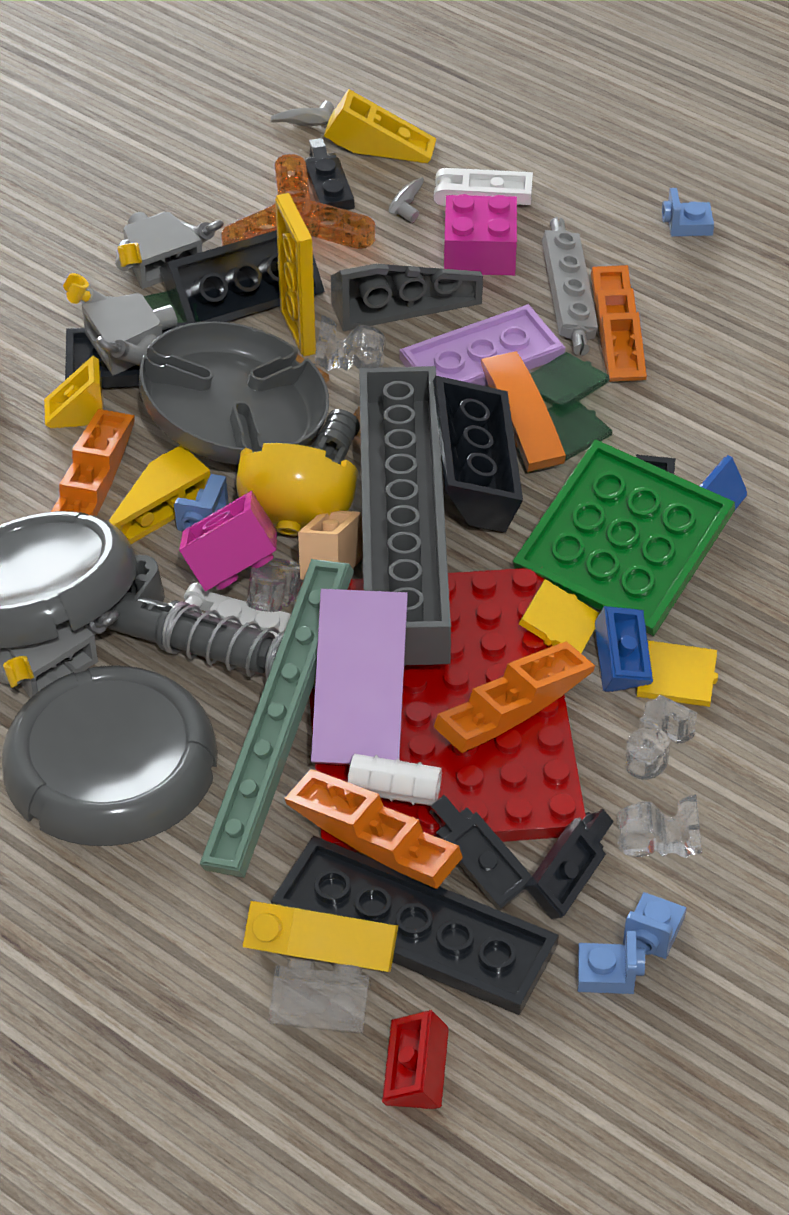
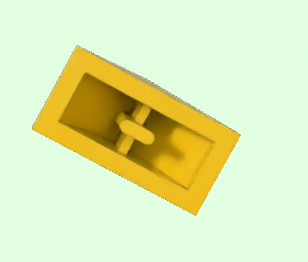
[44,356,104,428]

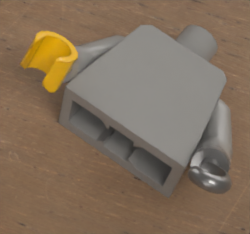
[115,212,223,289]
[63,273,177,376]
[0,610,119,698]

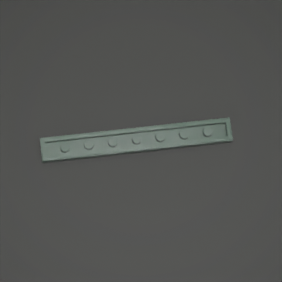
[200,559,354,878]

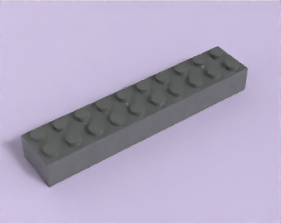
[359,366,451,665]

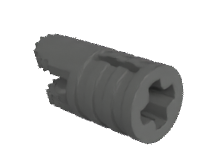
[312,409,360,465]

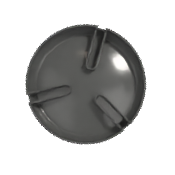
[139,321,329,465]
[0,511,137,648]
[2,665,218,846]

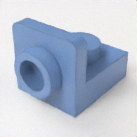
[662,188,714,237]
[174,474,229,531]
[623,892,686,959]
[578,931,645,994]

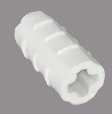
[348,754,442,806]

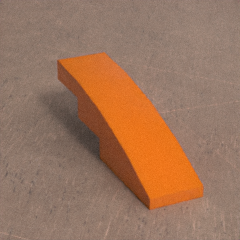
[591,265,647,382]
[481,351,566,472]
[51,409,135,516]
[433,641,595,753]
[284,769,463,889]

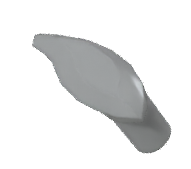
[271,101,334,126]
[389,177,424,223]

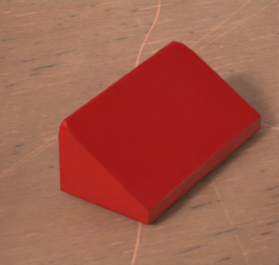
[382,1010,449,1109]

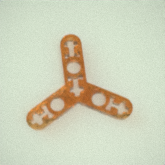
[221,154,375,249]

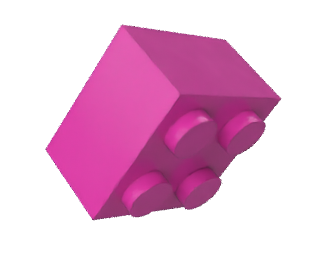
[444,194,517,276]
[179,491,277,592]

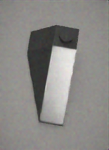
[330,264,483,331]

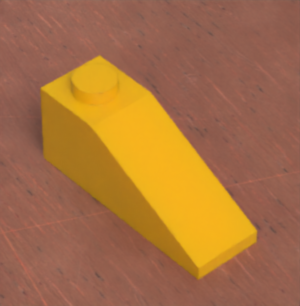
[324,89,437,164]
[109,446,210,544]
[243,901,398,972]

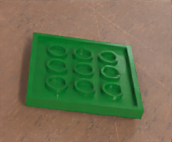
[512,439,735,636]

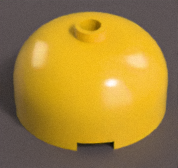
[236,443,358,536]

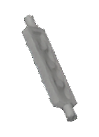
[542,217,598,356]

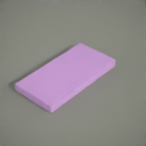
[400,304,565,386]
[311,589,408,765]

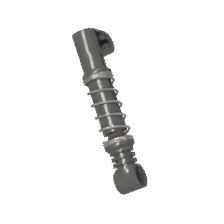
[104,555,316,689]

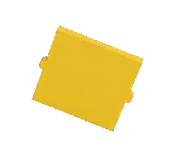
[519,579,600,654]
[636,640,718,707]

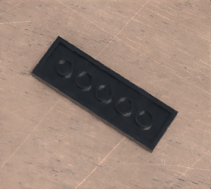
[271,835,559,1015]

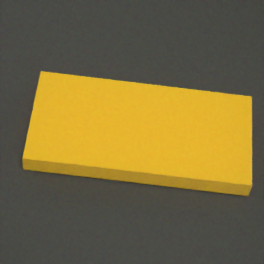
[275,193,316,357]

